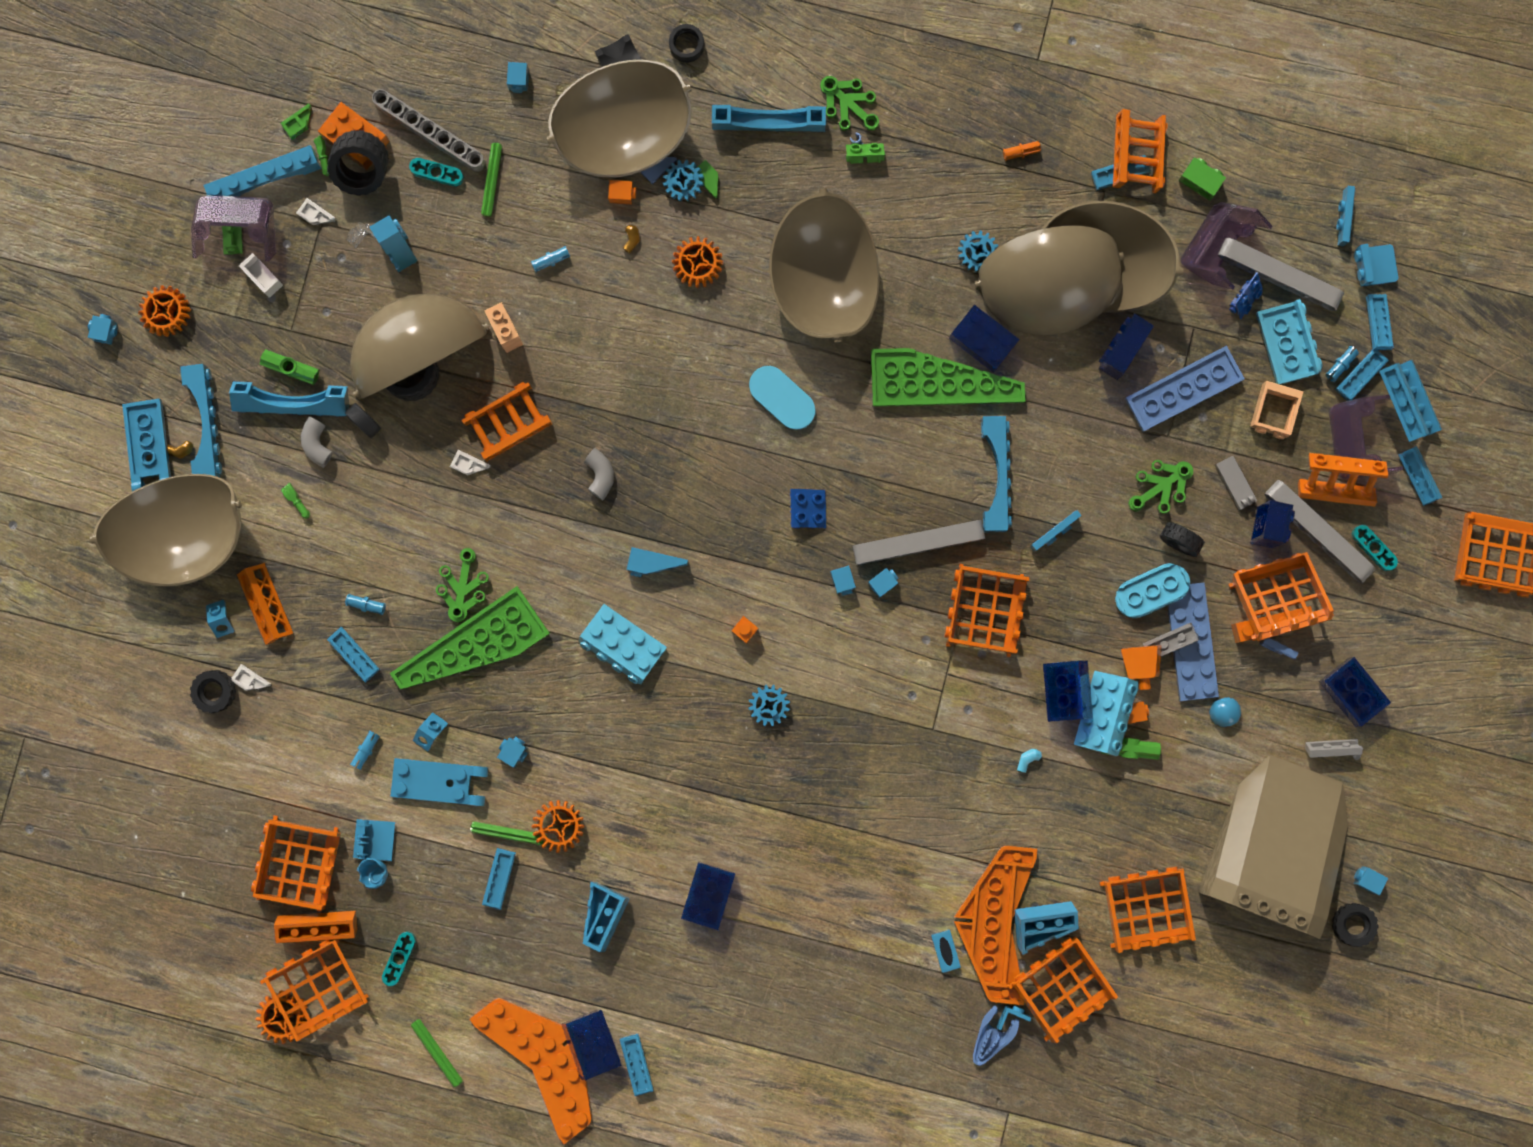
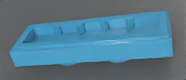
[1091,155,1151,191]
[1336,186,1355,246]
[1366,294,1394,350]
[1335,349,1389,402]
[1398,446,1442,506]
[1030,510,1082,552]
[327,627,381,682]
[482,848,516,910]
[619,1033,654,1096]

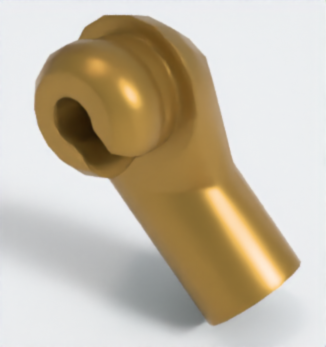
[623,224,640,254]
[167,441,194,459]

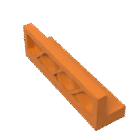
[237,563,293,645]

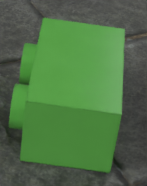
[1178,157,1226,201]

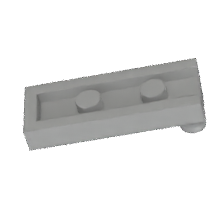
[1215,456,1257,510]
[1143,623,1199,657]
[1305,739,1363,760]

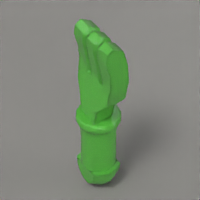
[314,135,329,176]
[281,482,310,519]

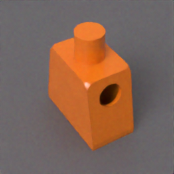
[1121,645,1162,690]

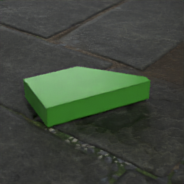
[280,104,312,140]
[692,160,718,199]

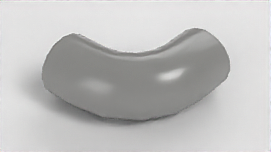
[301,416,333,468]
[584,448,614,501]

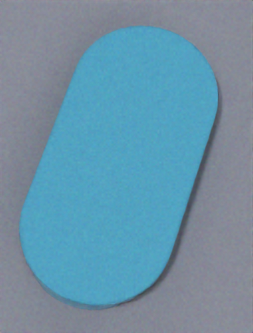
[749,366,815,429]
[1115,563,1190,618]

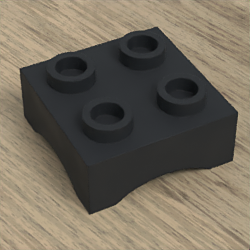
[595,34,642,67]

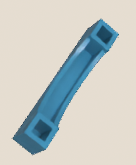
[712,105,826,132]
[204,145,322,208]
[180,364,222,477]
[229,381,350,417]
[981,416,1011,533]

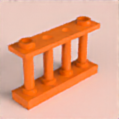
[1113,109,1168,193]
[462,382,552,462]
[1298,453,1388,507]

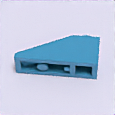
[626,547,689,577]

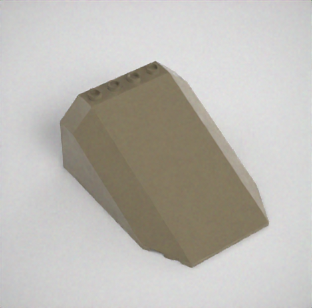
[1198,755,1348,939]

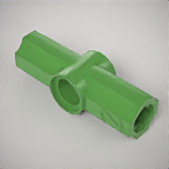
[260,349,320,385]
[1100,738,1161,760]

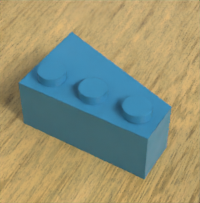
[370,215,418,272]
[583,882,630,952]
[1015,901,1079,955]

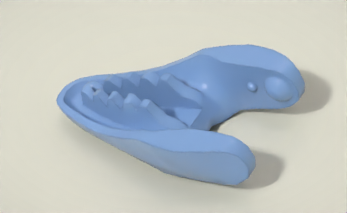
[973,1005,1019,1066]

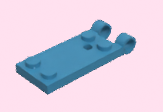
[122,398,171,492]
[390,758,489,806]

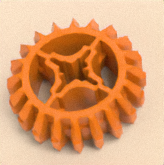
[672,236,723,288]
[138,285,191,337]
[532,800,584,853]
[255,990,309,1044]

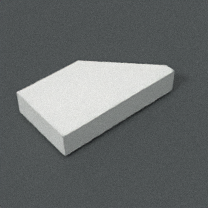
[296,198,336,225]
[450,450,490,476]
[231,664,271,691]

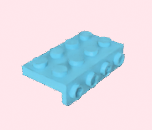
[1256,299,1323,385]
[579,604,667,684]
[1074,671,1138,756]

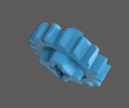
[663,160,704,202]
[957,230,998,273]
[749,684,790,726]

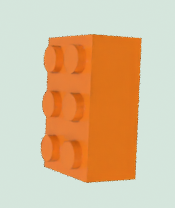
[318,102,390,170]

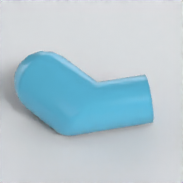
[1017,749,1042,773]

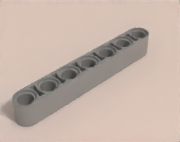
[372,89,485,172]
[1218,238,1344,311]
[1264,480,1376,584]
[852,520,986,565]

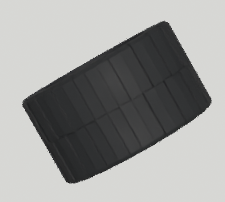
[327,130,389,196]
[386,362,439,401]

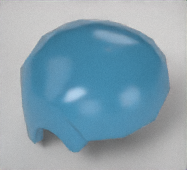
[1209,697,1241,727]
[357,858,388,889]

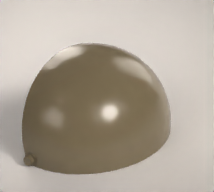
[546,60,692,177]
[769,188,879,343]
[1041,201,1184,313]
[974,226,1124,335]
[350,293,490,399]
[89,474,242,586]

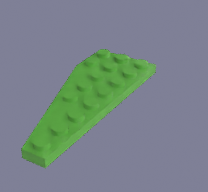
[871,348,1025,407]
[390,586,550,690]

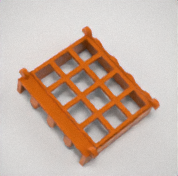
[1454,512,1533,598]
[1229,552,1334,641]
[944,564,1029,657]
[251,815,341,912]
[1099,866,1196,953]
[1008,936,1118,1043]
[260,939,369,1042]

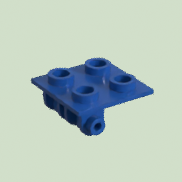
[1229,272,1263,319]
[790,489,826,529]

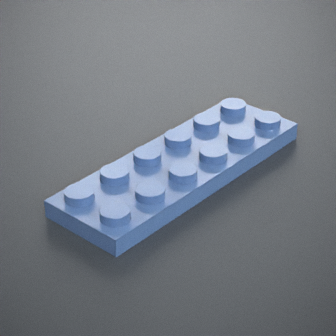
[1125,346,1244,432]
[1167,583,1219,701]

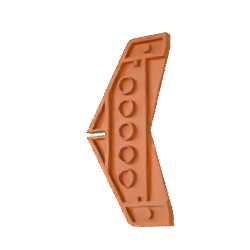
[954,846,1037,1005]
[469,998,592,1144]

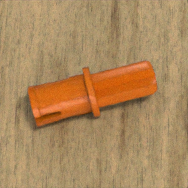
[1003,141,1041,161]

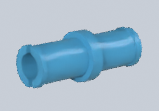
[531,246,570,272]
[1325,346,1359,382]
[345,594,386,615]
[350,730,380,770]

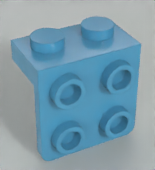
[1354,244,1398,287]

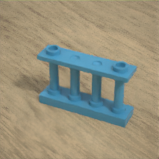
[1379,360,1442,442]

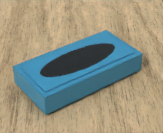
[931,929,961,973]

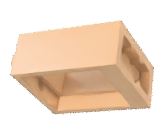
[484,302,523,353]
[1250,381,1303,439]

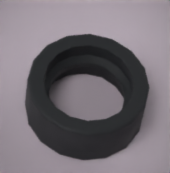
[669,24,705,63]
[345,403,381,438]

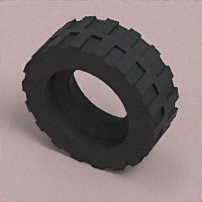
[1160,522,1205,557]
[190,670,236,713]
[1332,903,1379,947]

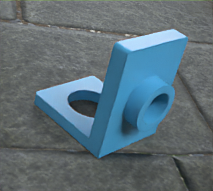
[206,600,235,638]
[413,713,448,751]
[996,1005,1031,1030]

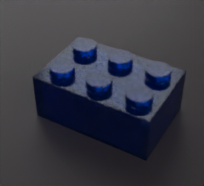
[949,304,1020,373]
[1098,314,1154,380]
[1250,500,1295,549]
[1319,657,1391,727]
[1043,660,1093,722]
[681,861,736,930]
[561,1009,622,1081]

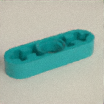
[409,158,464,187]
[1352,525,1398,571]
[382,931,416,986]

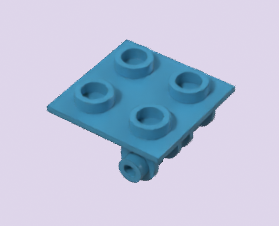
[353,819,395,861]

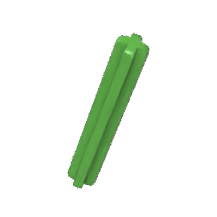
[481,143,502,217]
[471,821,547,846]
[411,1019,463,1087]

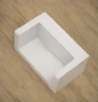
[239,253,283,298]

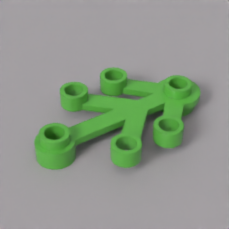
[820,76,879,131]
[1128,460,1193,514]
[436,548,489,622]

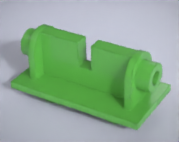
[846,143,885,164]
[222,214,243,255]

